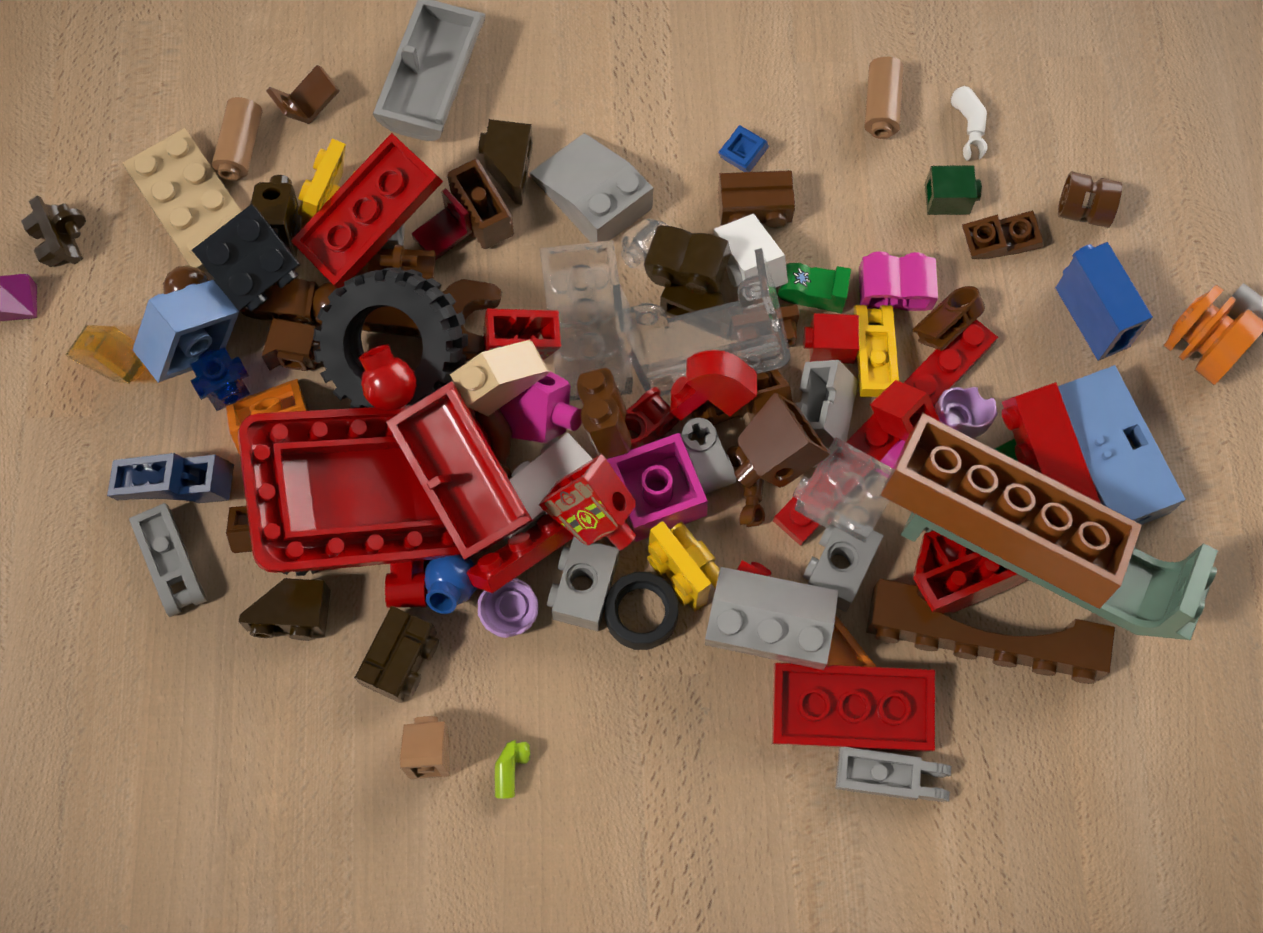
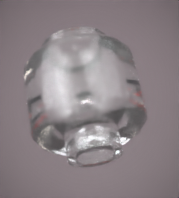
[621,218,668,273]

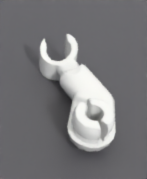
[951,86,987,161]

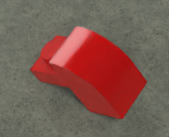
[670,350,757,420]

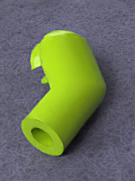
[494,740,530,799]

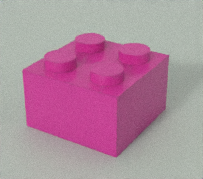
[607,433,708,542]

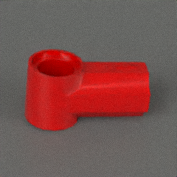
[385,560,428,608]

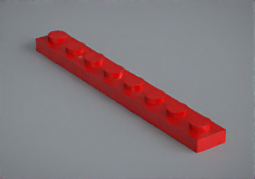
[773,319,998,546]

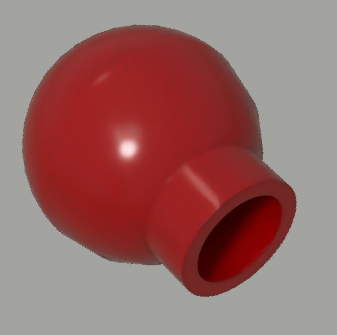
[359,345,416,411]

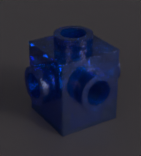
[190,347,250,411]

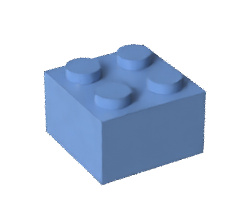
[132,280,239,382]

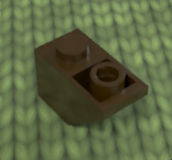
[239,578,331,641]

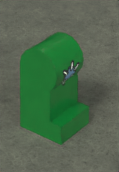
[778,263,851,314]

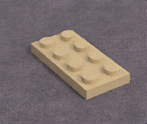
[123,128,241,272]

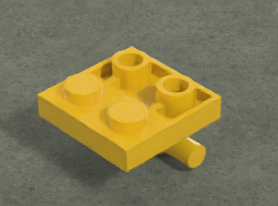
[298,138,355,229]
[647,521,720,612]

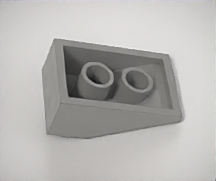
[530,133,653,250]

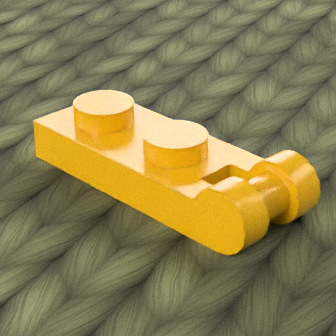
[853,305,899,397]

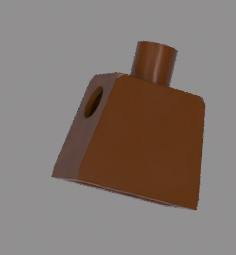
[734,392,830,488]

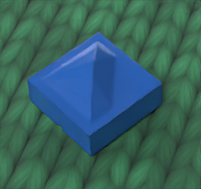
[718,125,769,172]

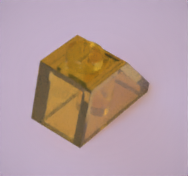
[65,325,146,384]

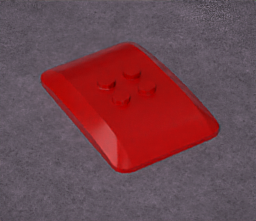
[238,405,461,573]

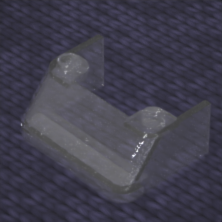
[613,248,791,396]

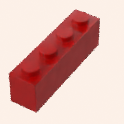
[1002,382,1101,504]

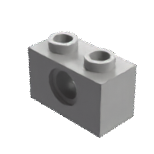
[803,515,884,612]
[547,537,619,632]

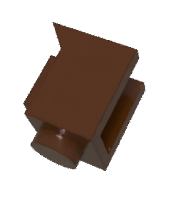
[262,318,322,371]

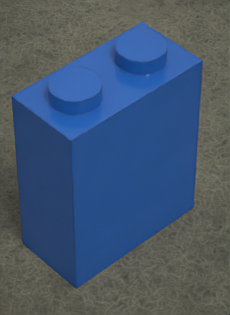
[1055,242,1153,361]

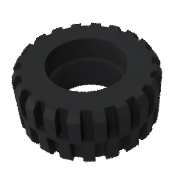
[313,268,468,408]

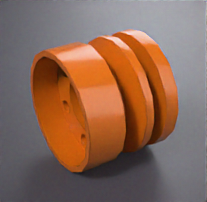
[1163,284,1263,385]

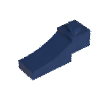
[107,453,234,504]

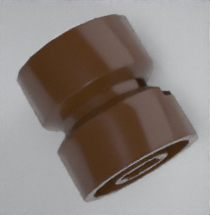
[1058,171,1122,228]

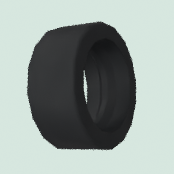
[605,572,679,650]

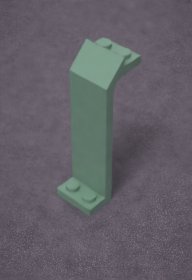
[901,512,1218,640]

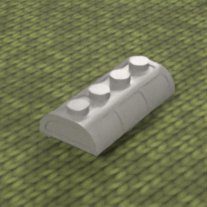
[373,0,486,141]

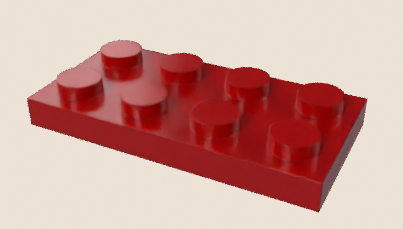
[291,133,444,288]
[772,663,935,752]

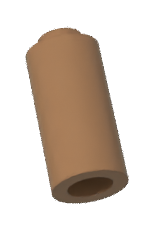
[864,57,904,139]
[212,97,263,181]

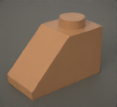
[400,716,450,779]

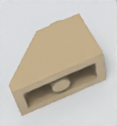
[450,340,550,416]

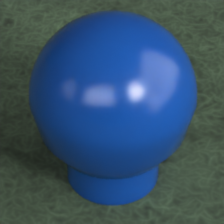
[424,555,477,614]

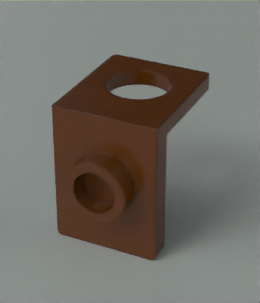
[266,65,340,124]

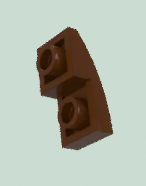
[962,210,1043,259]

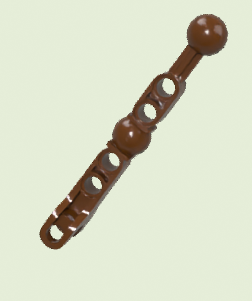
[163,265,502,361]

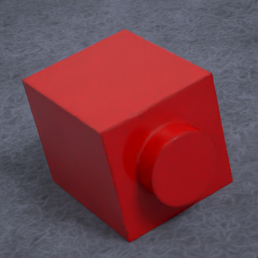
[803,313,859,364]
[870,380,940,441]

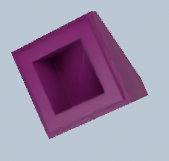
[0,274,37,321]

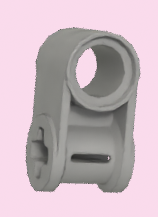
[681,418,736,494]

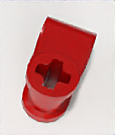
[625,387,680,451]

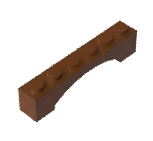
[866,578,1115,684]

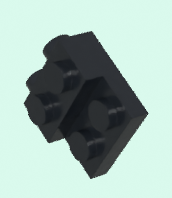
[192,204,301,312]

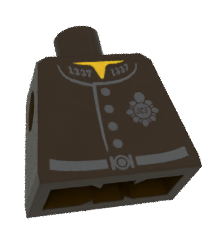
[250,175,301,258]

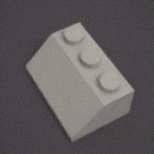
[705,567,838,670]

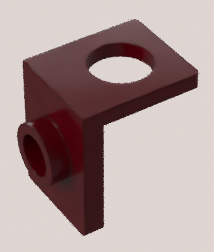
[412,188,472,260]

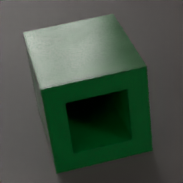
[925,165,982,215]

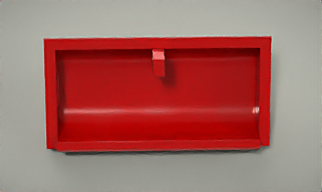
[386,381,532,560]

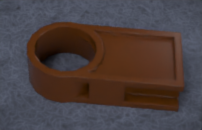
[912,286,986,351]

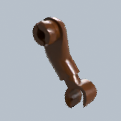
[475,409,512,479]
[726,446,765,527]

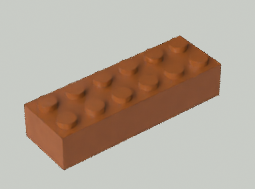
[880,413,1142,609]

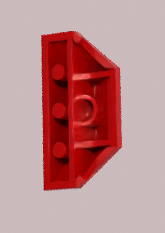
[913,530,1028,613]

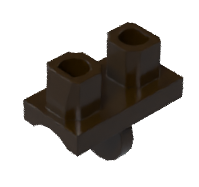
[21,195,86,267]

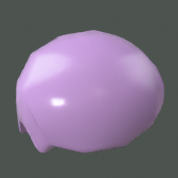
[935,387,998,439]
[478,578,538,638]

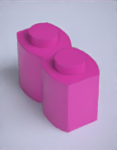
[859,251,938,311]

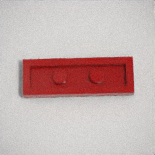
[466,514,575,593]

